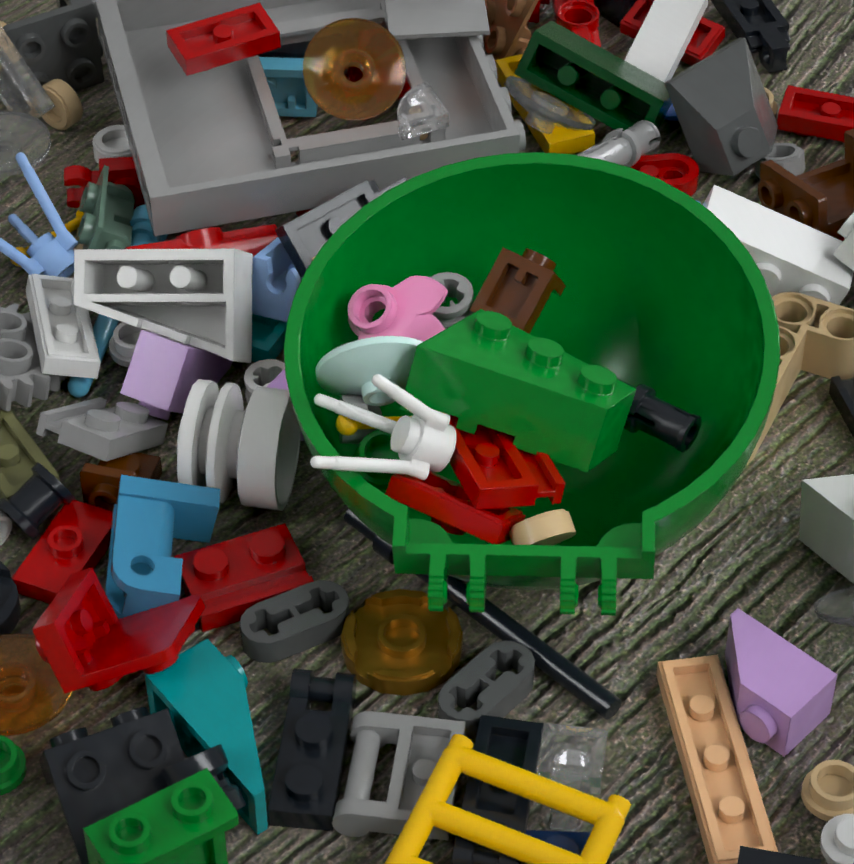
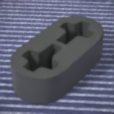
[240,580,349,663]
[438,640,535,739]

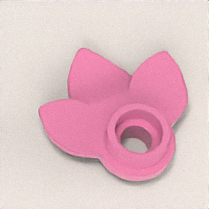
[348,275,448,341]

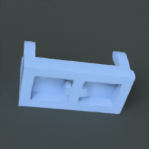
[252,237,303,322]

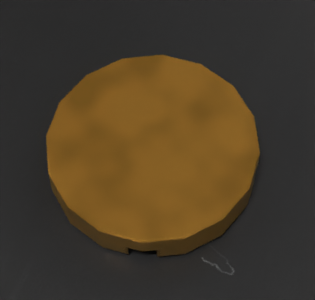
[341,589,463,696]

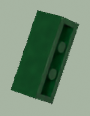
[514,20,672,131]

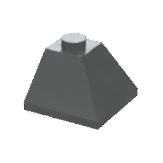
[665,38,778,176]

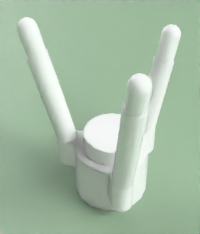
[310,374,456,481]

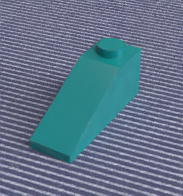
[145,638,268,835]

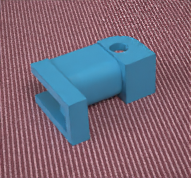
[105,475,221,619]

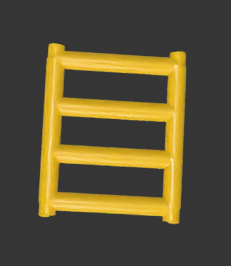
[385,734,631,864]

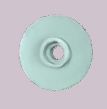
[315,336,424,406]

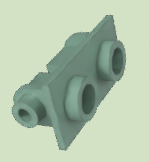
[76,165,135,249]

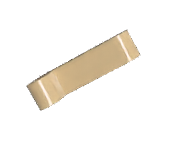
[746,292,854,466]

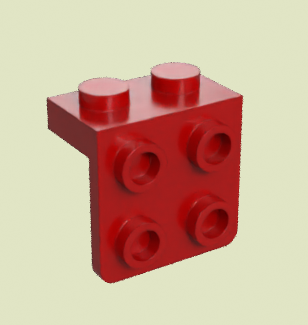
[32,567,206,694]

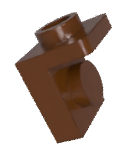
[470,247,566,334]
[80,452,162,512]

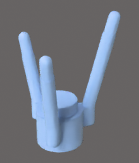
[0,152,78,277]

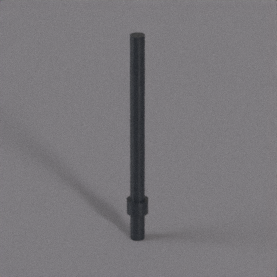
[344,508,622,720]

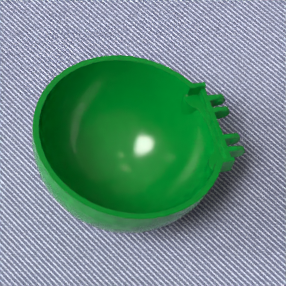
[284,152,780,615]

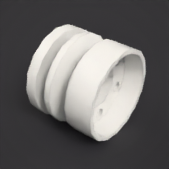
[177,379,301,511]

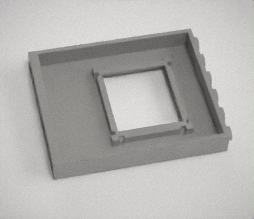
[95,0,526,236]

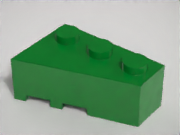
[400,309,637,472]

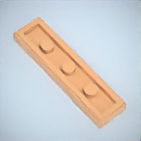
[656,655,778,864]

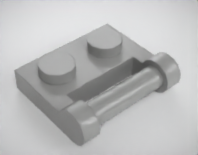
[332,711,466,841]

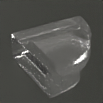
[397,81,449,141]

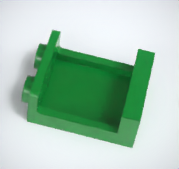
[83,768,239,864]

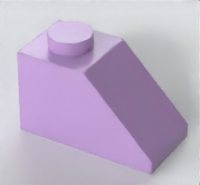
[120,330,233,420]
[725,608,838,757]

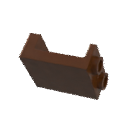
[758,129,854,239]

